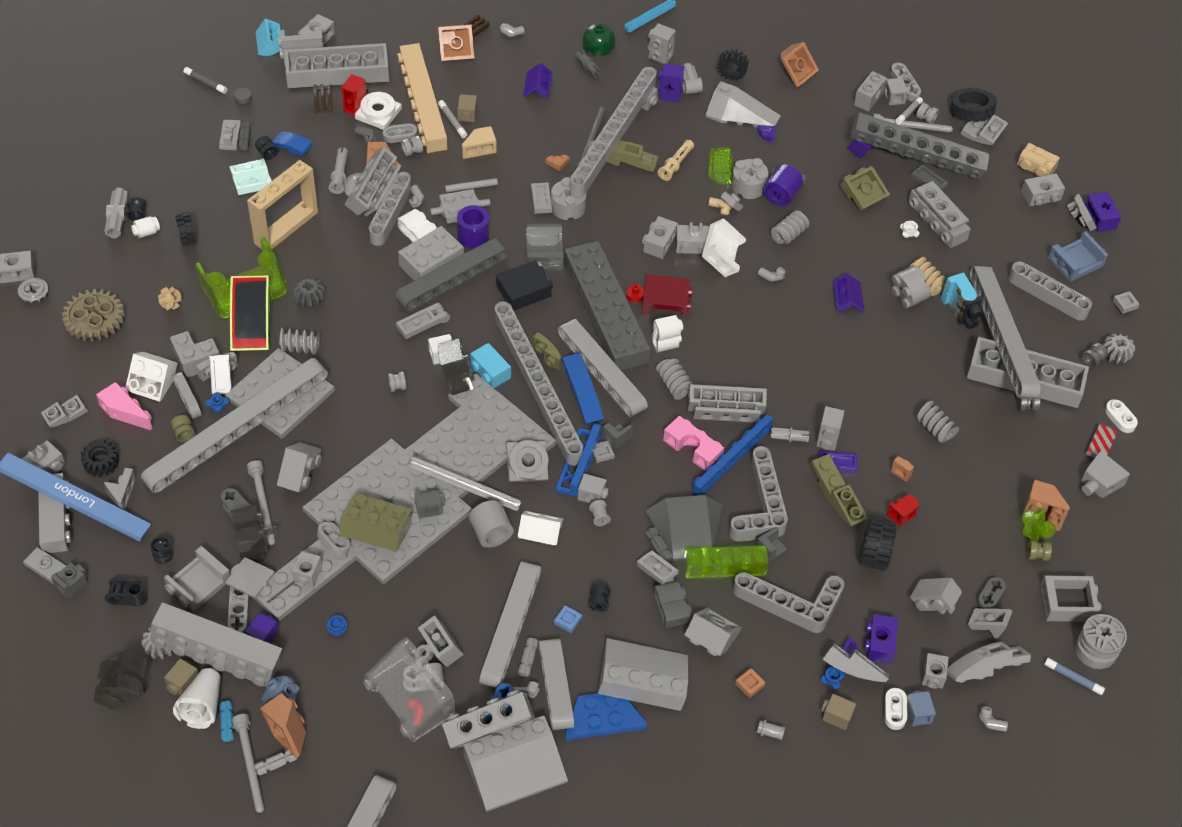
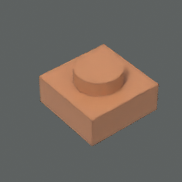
[891,456,914,482]
[735,668,766,698]

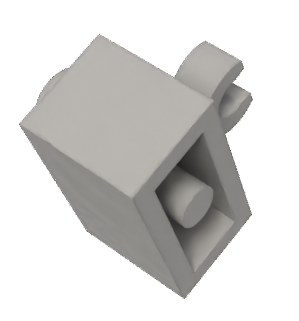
[676,222,710,254]
[22,441,66,474]
[910,578,962,614]
[416,615,464,667]

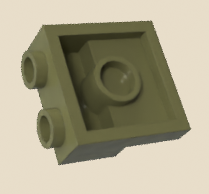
[840,166,890,211]

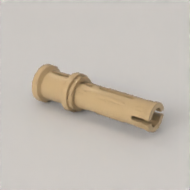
[658,140,694,181]

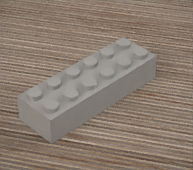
[285,43,389,88]
[967,337,1089,408]
[150,602,282,687]

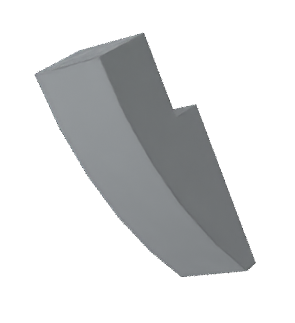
[823,643,890,682]

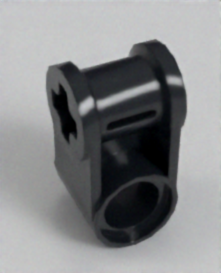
[105,578,148,606]

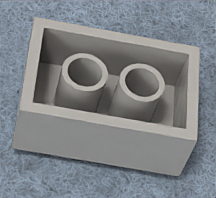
[398,226,464,281]

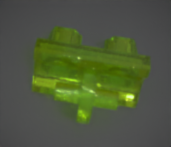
[1023,508,1056,542]

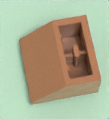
[1021,480,1070,531]

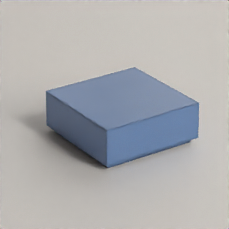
[554,605,582,633]

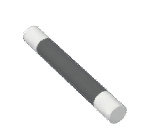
[184,67,227,94]

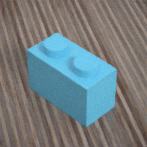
[470,343,511,388]

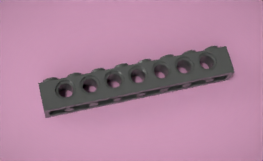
[850,112,990,179]

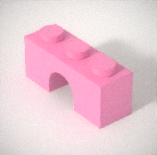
[663,416,724,471]

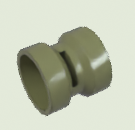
[171,415,195,442]
[1027,540,1052,561]

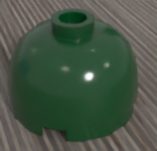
[582,24,615,56]

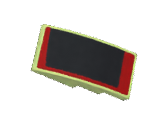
[230,276,270,351]

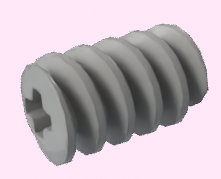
[771,210,810,244]
[279,328,320,355]
[656,359,693,400]
[917,401,959,443]

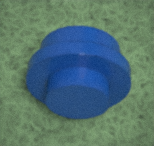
[327,615,348,636]

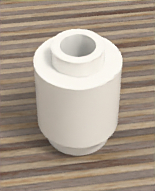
[131,216,160,238]

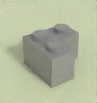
[170,331,219,378]
[277,442,322,492]

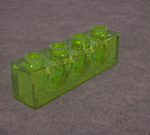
[684,545,768,578]

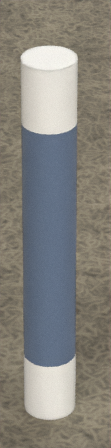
[1044,658,1105,696]

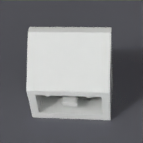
[125,352,178,401]

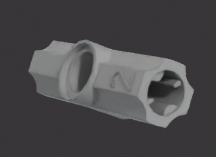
[105,188,129,238]

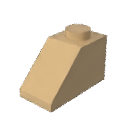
[462,126,496,159]

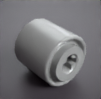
[469,500,514,548]

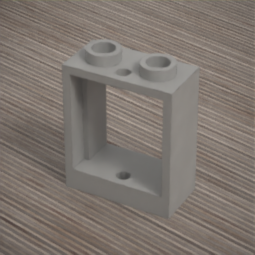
[1040,576,1101,622]

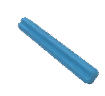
[624,0,676,33]

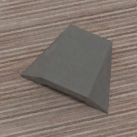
[645,495,723,561]

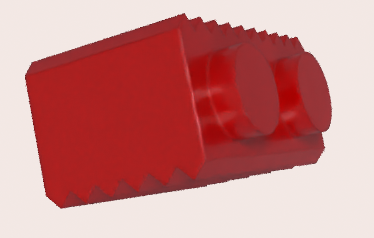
[341,74,366,116]

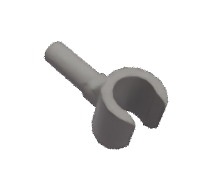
[513,681,539,698]

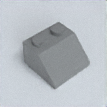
[685,607,743,656]

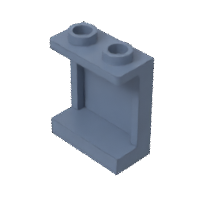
[1048,232,1108,282]

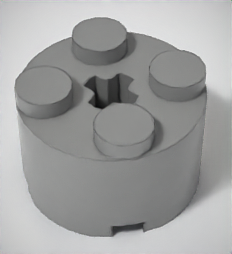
[731,158,768,199]
[551,177,587,220]
[891,266,931,309]

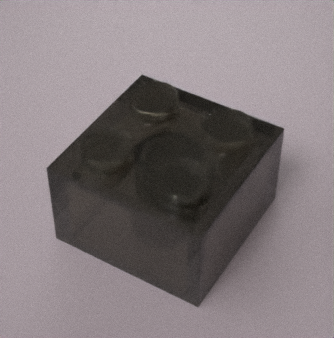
[437,338,475,396]

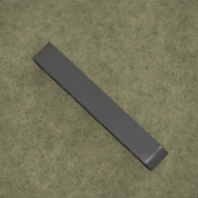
[395,238,509,311]

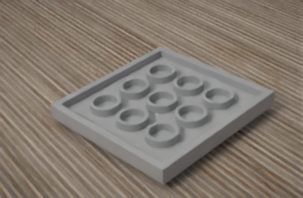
[225,348,335,439]

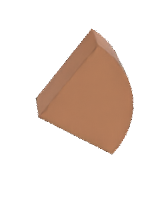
[546,155,570,171]

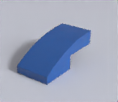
[272,131,313,155]

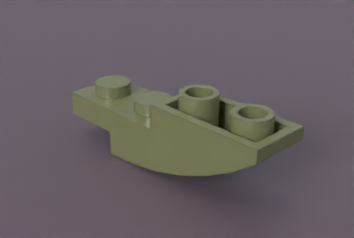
[586,141,658,172]
[810,454,868,527]

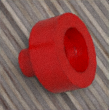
[626,284,644,303]

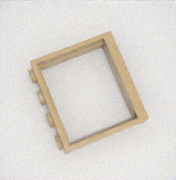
[247,160,318,253]

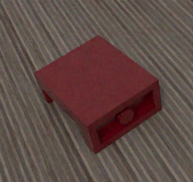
[642,274,693,318]

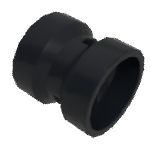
[255,136,278,160]
[126,197,147,222]
[150,536,173,564]
[588,584,611,612]

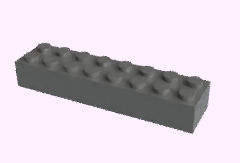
[564,241,650,370]

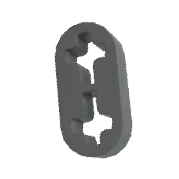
[977,577,1006,609]

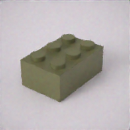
[339,493,412,552]

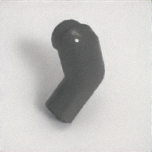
[355,126,376,143]

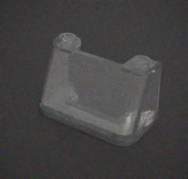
[363,637,455,742]

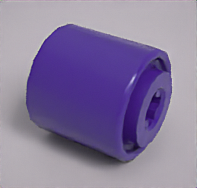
[763,164,804,206]
[457,205,489,248]

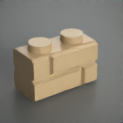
[1017,143,1060,177]

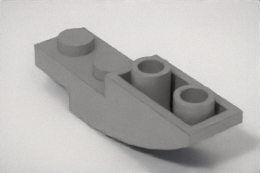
[947,642,1031,683]

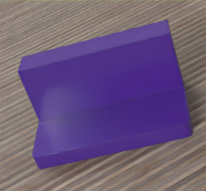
[523,63,553,99]
[833,273,864,312]

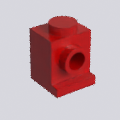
[886,494,920,527]

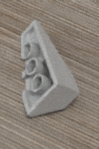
[705,81,781,127]

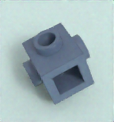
[261,676,300,703]

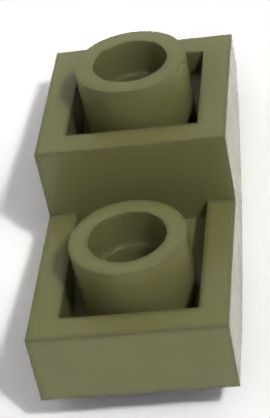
[533,332,561,371]

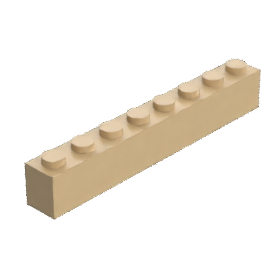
[397,43,447,153]

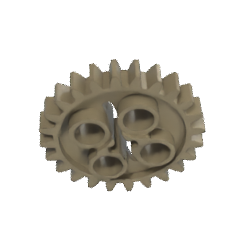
[62,289,125,342]

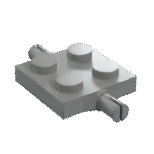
[430,189,490,224]

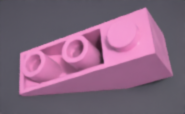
[96,382,152,430]

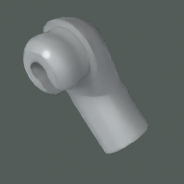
[409,185,425,208]
[979,706,1008,732]

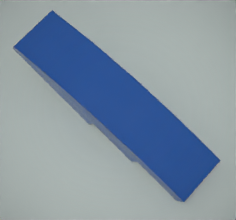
[562,353,604,425]

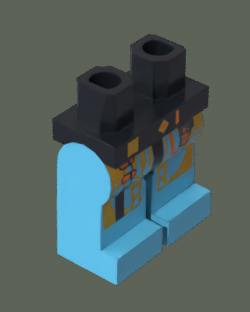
[941,272,983,329]

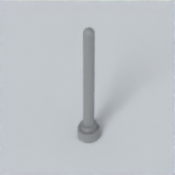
[873,113,953,133]
[247,460,275,545]
[232,714,264,813]

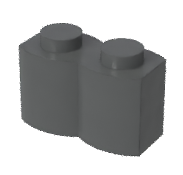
[653,581,692,628]

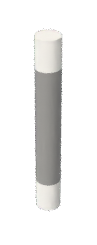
[895,97,923,125]
[438,100,467,138]

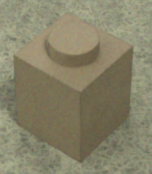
[458,94,477,122]
[164,658,199,696]
[821,694,856,730]

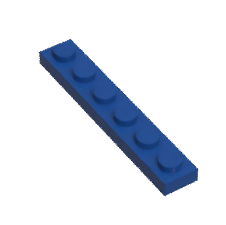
[692,414,774,496]

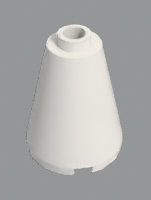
[173,668,221,729]

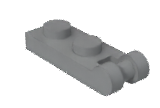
[396,303,450,339]

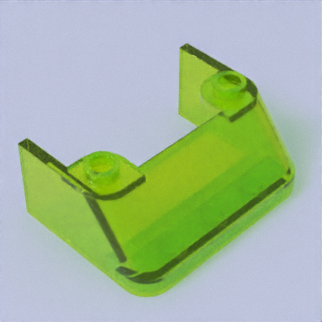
[196,237,287,318]

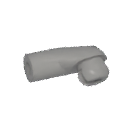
[500,23,525,37]
[758,267,786,282]

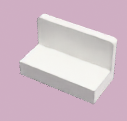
[518,511,563,545]

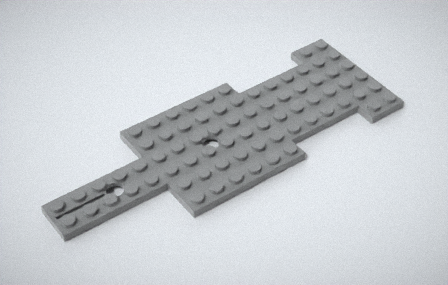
[254,374,556,622]

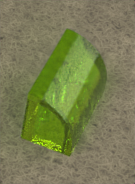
[708,147,733,184]

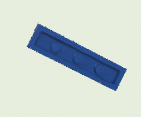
[555,424,601,497]

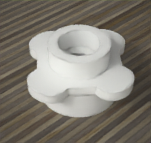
[900,221,919,238]

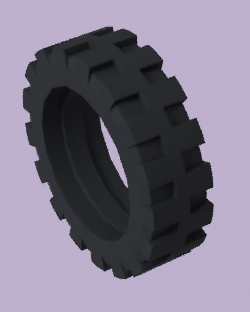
[950,88,997,122]

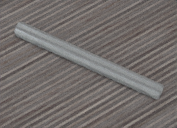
[409,456,521,511]

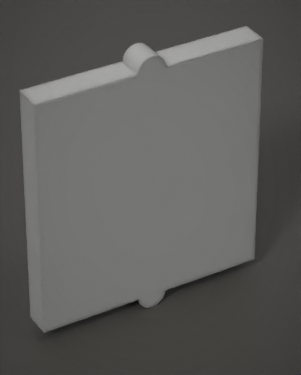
[225,557,275,599]

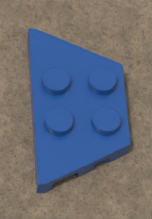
[565,693,647,741]

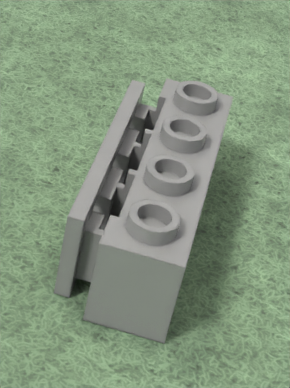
[344,147,401,217]
[908,181,971,248]
[688,384,767,423]
[442,690,535,749]

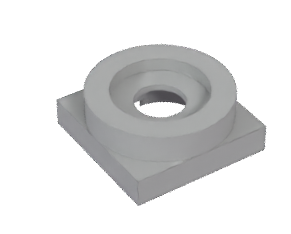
[506,440,548,482]

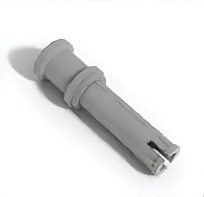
[329,148,348,194]

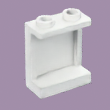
[702,219,746,277]

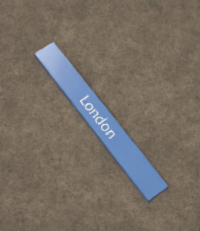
[0,453,151,542]

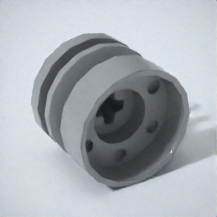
[1075,614,1127,669]

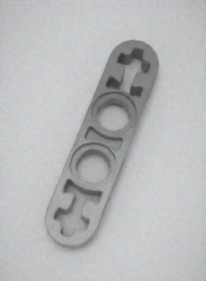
[227,564,250,634]

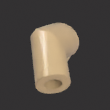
[708,197,731,215]

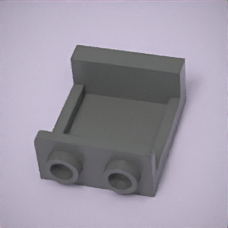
[526,224,564,269]

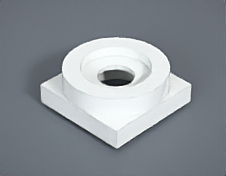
[355,92,402,130]

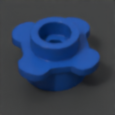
[206,392,229,412]
[821,666,845,689]

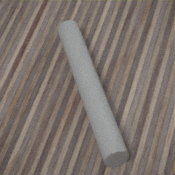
[445,178,498,193]

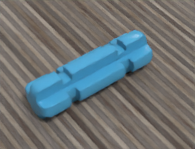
[220,701,234,742]

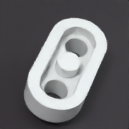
[1105,400,1138,433]
[884,688,907,730]

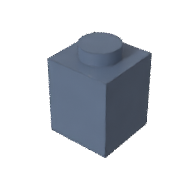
[907,691,936,726]

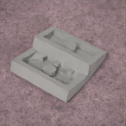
[960,115,1008,145]

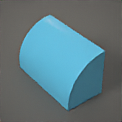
[256,19,282,56]

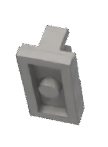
[219,120,241,150]
[1067,194,1097,231]
[637,551,679,584]

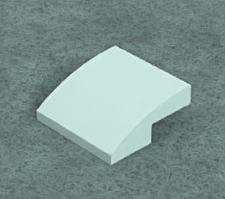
[229,159,272,195]

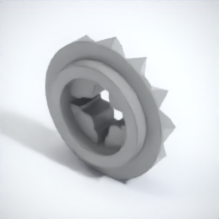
[18,278,49,303]

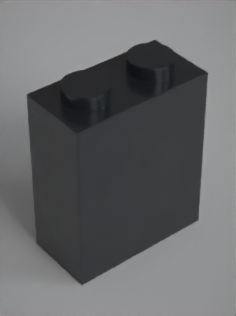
[496,260,553,311]

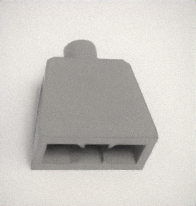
[1081,451,1130,498]

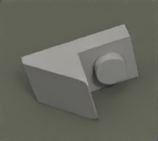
[104,468,136,511]
[968,609,1012,640]

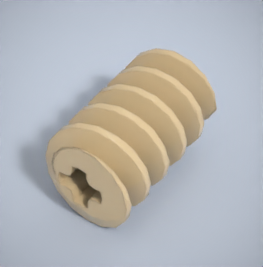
[909,257,945,296]

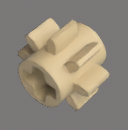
[158,287,182,310]

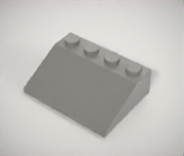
[598,638,688,711]
[463,716,568,812]

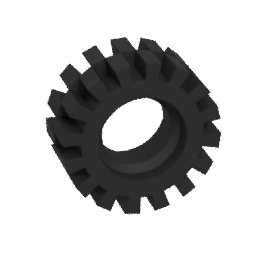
[717,49,749,80]
[175,211,196,246]
[81,439,119,477]

